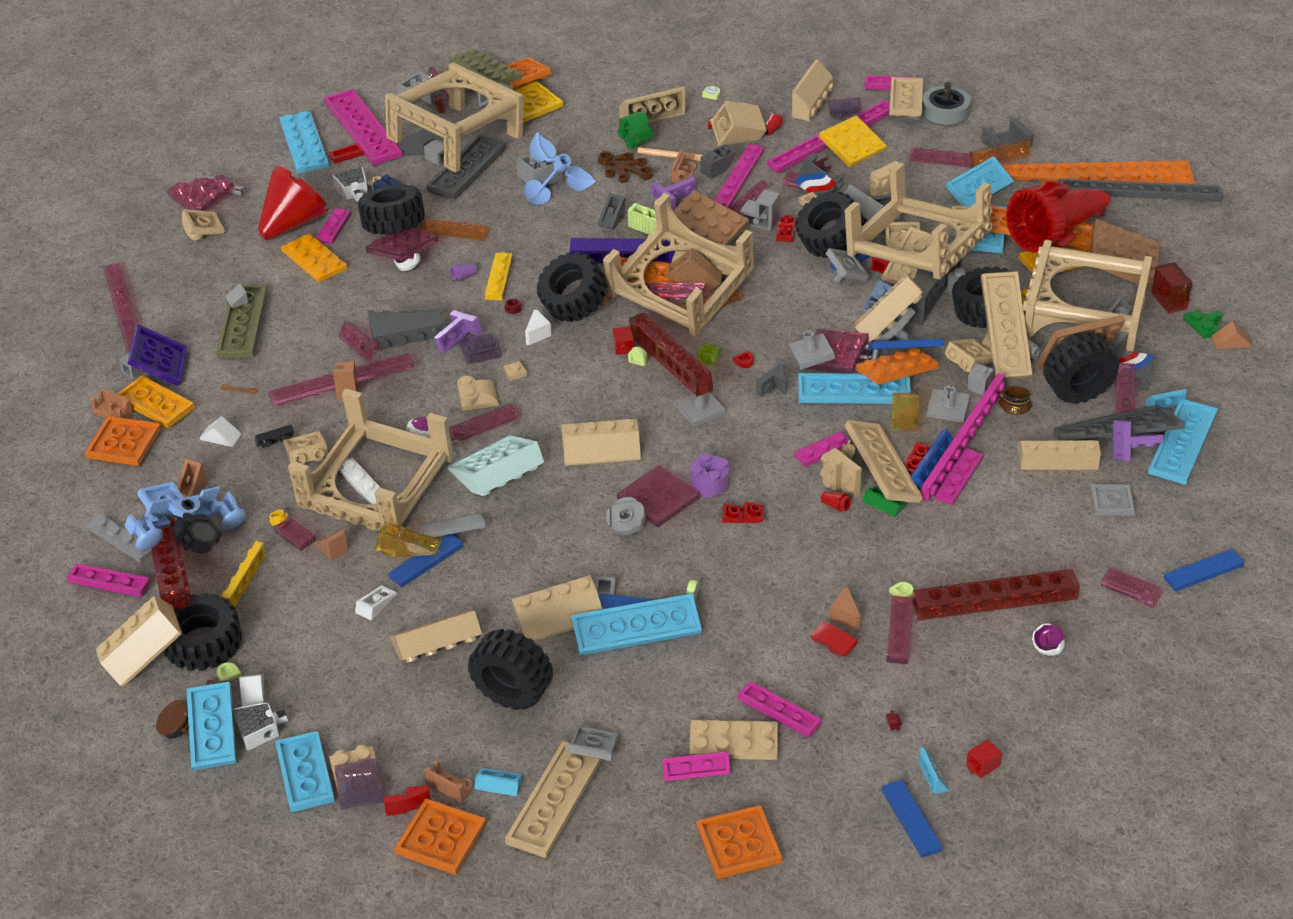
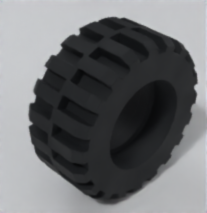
[358,184,425,235]
[796,191,865,258]
[537,252,608,322]
[952,266,1023,328]
[1043,332,1119,404]
[163,593,242,671]
[468,629,553,710]

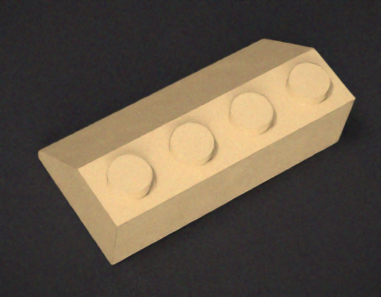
[792,59,835,121]
[619,87,685,122]
[855,273,923,343]
[561,419,641,466]
[1017,440,1101,470]
[512,575,602,641]
[96,596,182,686]
[389,610,482,663]

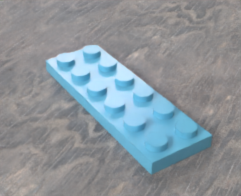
[279,111,329,173]
[798,373,911,404]
[1148,398,1218,485]
[571,593,702,656]

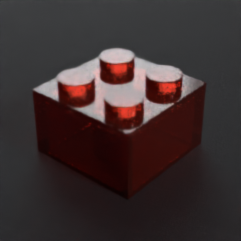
[1151,262,1192,314]

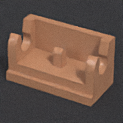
[671,151,697,182]
[333,360,358,400]
[91,388,133,419]
[424,761,475,803]

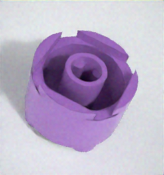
[690,453,729,498]

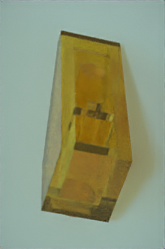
[375,521,441,557]

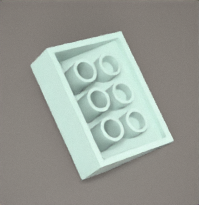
[447,435,544,496]

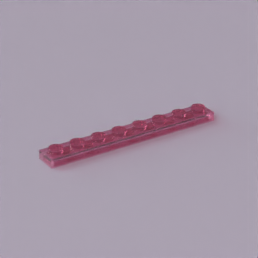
[103,263,138,353]
[267,353,414,406]

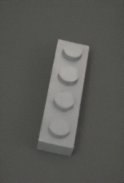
[87,515,156,563]

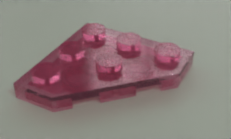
[166,175,234,211]

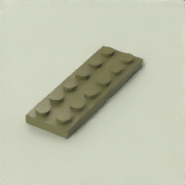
[449,49,522,84]
[216,285,268,358]

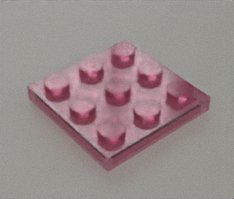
[366,229,438,261]
[804,329,869,373]
[617,465,700,527]

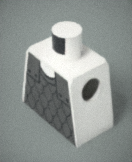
[332,167,368,201]
[233,702,288,751]

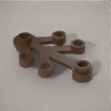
[598,151,653,183]

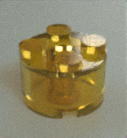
[891,393,919,431]

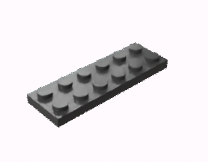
[426,135,506,199]

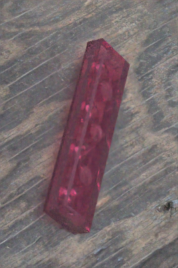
[909,147,976,168]
[638,282,706,299]
[449,403,521,444]
[886,596,912,664]

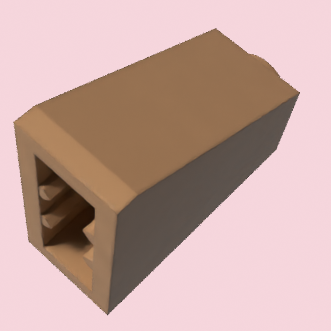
[666,248,722,291]

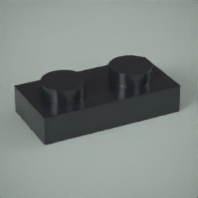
[254,425,294,448]

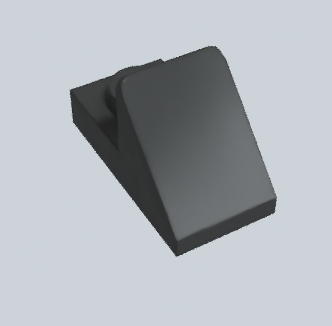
[597,193,625,230]
[756,363,786,397]

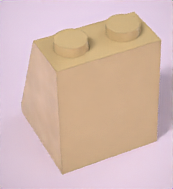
[711,101,767,146]

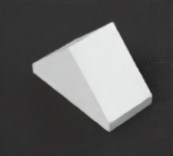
[525,310,551,345]
[199,416,242,447]
[239,674,264,707]

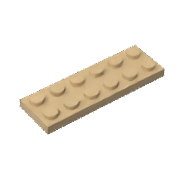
[981,271,1033,379]
[845,420,923,503]
[505,741,603,858]

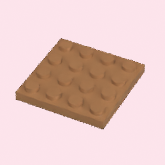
[673,190,749,245]
[1090,219,1160,289]
[1036,315,1125,370]

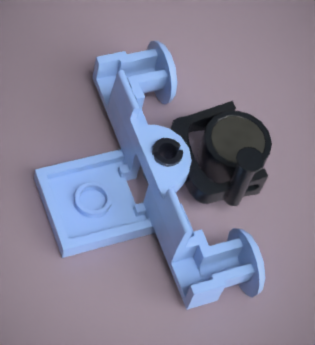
[124,482,247,553]

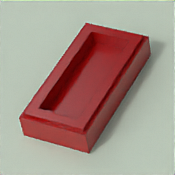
[328,143,364,164]

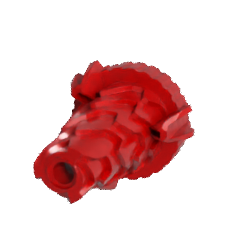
[1006,181,1111,253]

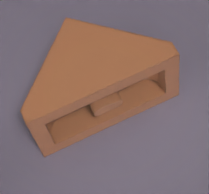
[1211,321,1252,349]
[177,458,208,498]
[314,530,348,561]
[830,587,861,630]

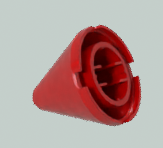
[258,166,329,240]

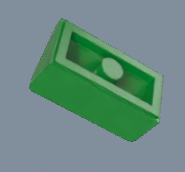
[862,487,908,517]

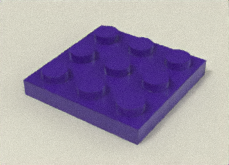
[127,324,188,386]

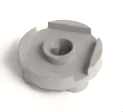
[606,497,646,535]

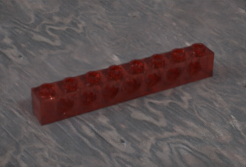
[629,313,713,397]
[151,518,191,609]
[912,569,1080,621]

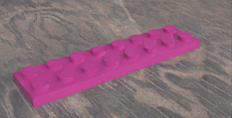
[324,89,403,165]

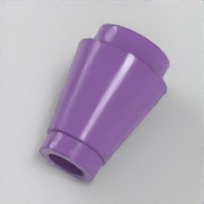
[450,264,477,281]

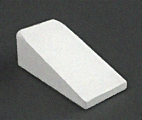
[355,585,397,620]

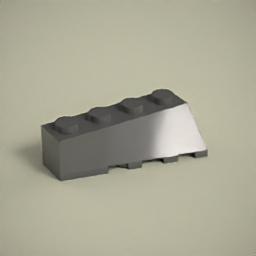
[368,310,445,350]

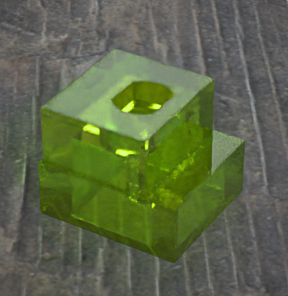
[697,342,721,365]

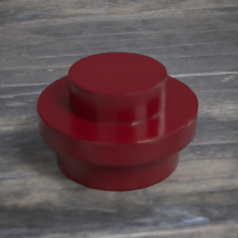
[504,298,522,314]
[885,710,903,731]

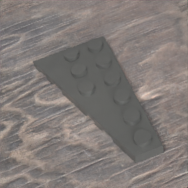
[1053,405,1185,441]

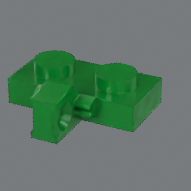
[1183,309,1223,339]

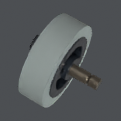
[922,82,971,125]

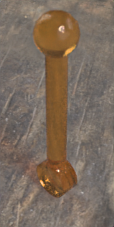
[221,384,257,395]

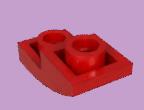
[776,215,796,242]
[905,442,931,473]
[722,502,764,523]
[810,622,858,657]
[384,786,431,816]

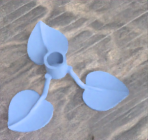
[524,133,596,205]

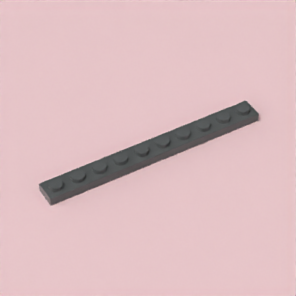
[1058,179,1224,201]

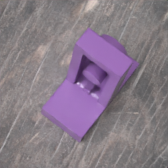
[652,177,696,211]
[434,310,483,353]
[1113,420,1164,461]

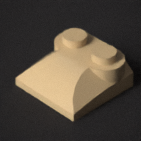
[182,209,225,241]
[457,375,499,411]

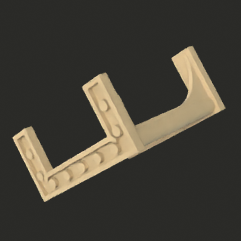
[385,62,523,173]
[845,163,993,280]
[603,193,754,336]
[1023,240,1152,352]
[288,388,454,537]

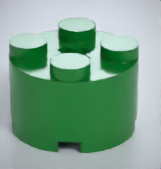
[617,111,653,149]

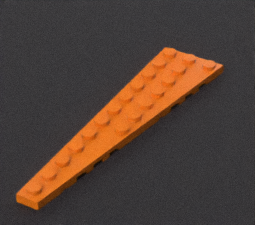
[1001,160,1196,185]

